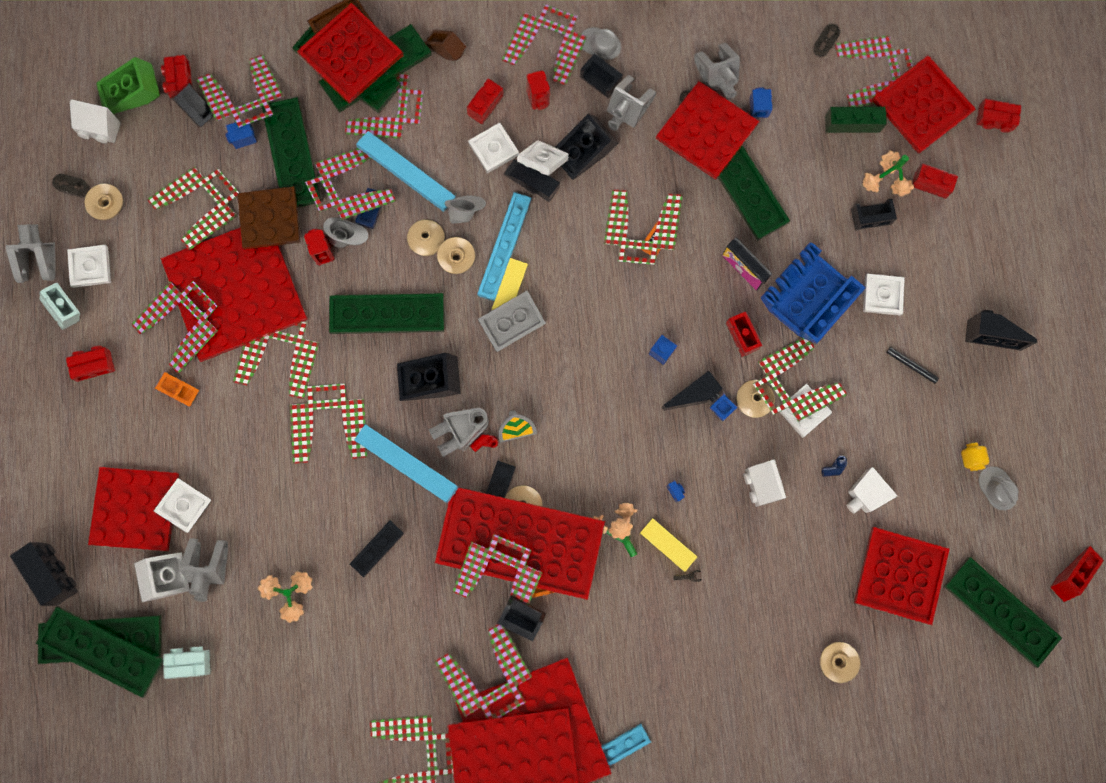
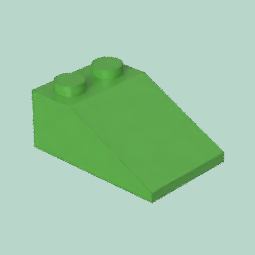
[96,57,160,114]

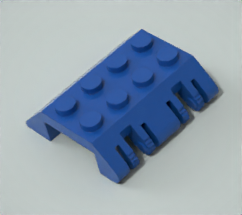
[761,242,866,344]

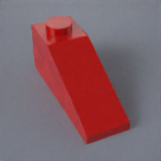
[1050,546,1104,602]

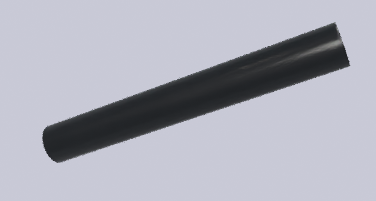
[886,347,939,384]

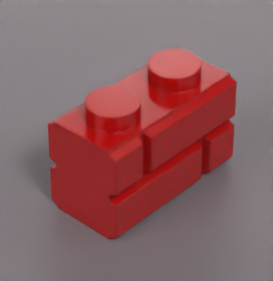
[161,55,192,98]
[526,70,550,110]
[466,79,504,124]
[976,99,1022,133]
[912,163,958,199]
[304,228,335,266]
[726,311,762,357]
[66,346,115,382]

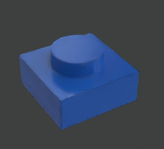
[710,394,737,422]
[666,481,685,503]

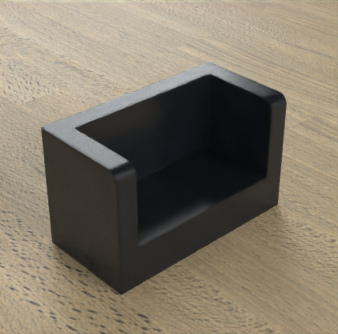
[580,53,623,98]
[171,83,213,127]
[851,198,897,230]
[497,596,546,642]

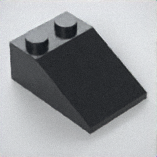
[555,113,618,180]
[965,310,1037,351]
[397,352,461,401]

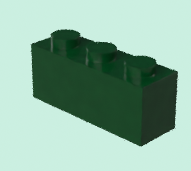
[825,107,887,133]

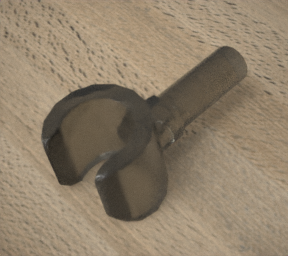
[673,570,702,582]

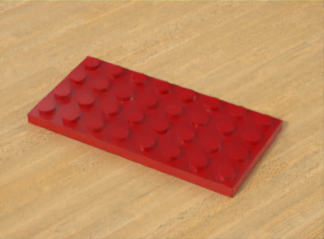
[435,487,606,600]

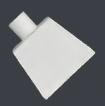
[846,467,897,514]

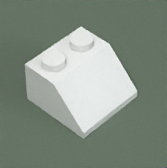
[70,99,121,143]
[744,459,786,507]
[134,552,190,602]

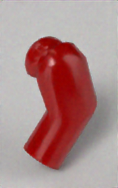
[470,434,499,453]

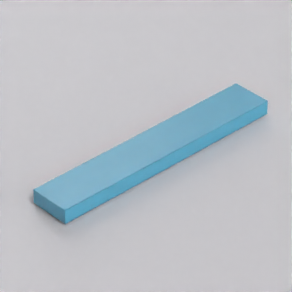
[356,131,455,212]
[477,192,532,301]
[354,424,459,504]
[602,724,651,766]

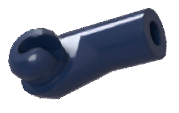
[821,455,847,477]

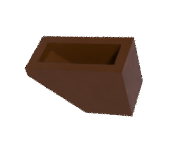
[425,30,466,61]

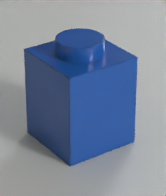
[749,87,772,118]
[225,119,257,149]
[649,335,677,365]

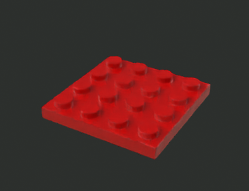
[297,3,403,104]
[872,55,976,154]
[656,81,759,180]
[88,467,179,551]
[854,527,950,625]

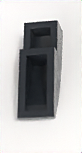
[504,159,560,202]

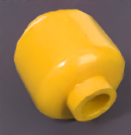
[961,442,989,471]

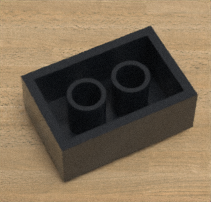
[10,542,78,606]

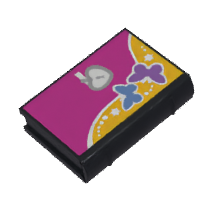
[722,237,772,291]

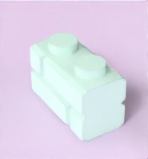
[40,283,80,330]
[163,646,210,679]

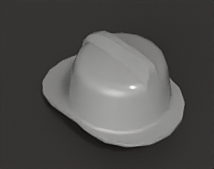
[581,27,621,60]
[445,196,486,224]
[323,217,368,248]
[979,466,1018,511]

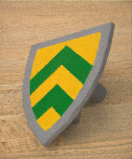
[498,410,537,443]

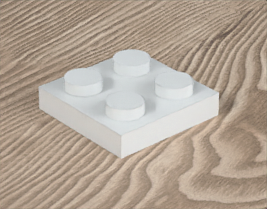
[468,123,519,173]
[517,140,569,176]
[67,245,111,288]
[863,274,904,315]
[780,384,832,438]
[154,478,211,533]

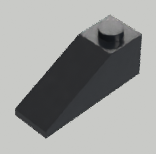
[662,371,723,411]

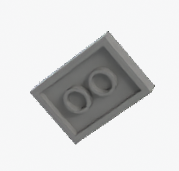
[478,291,546,352]

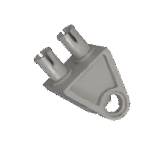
[694,43,740,99]
[607,75,657,131]
[5,224,55,283]
[428,408,489,457]
[179,538,228,602]

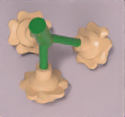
[863,150,914,196]
[593,503,638,557]
[258,571,312,623]

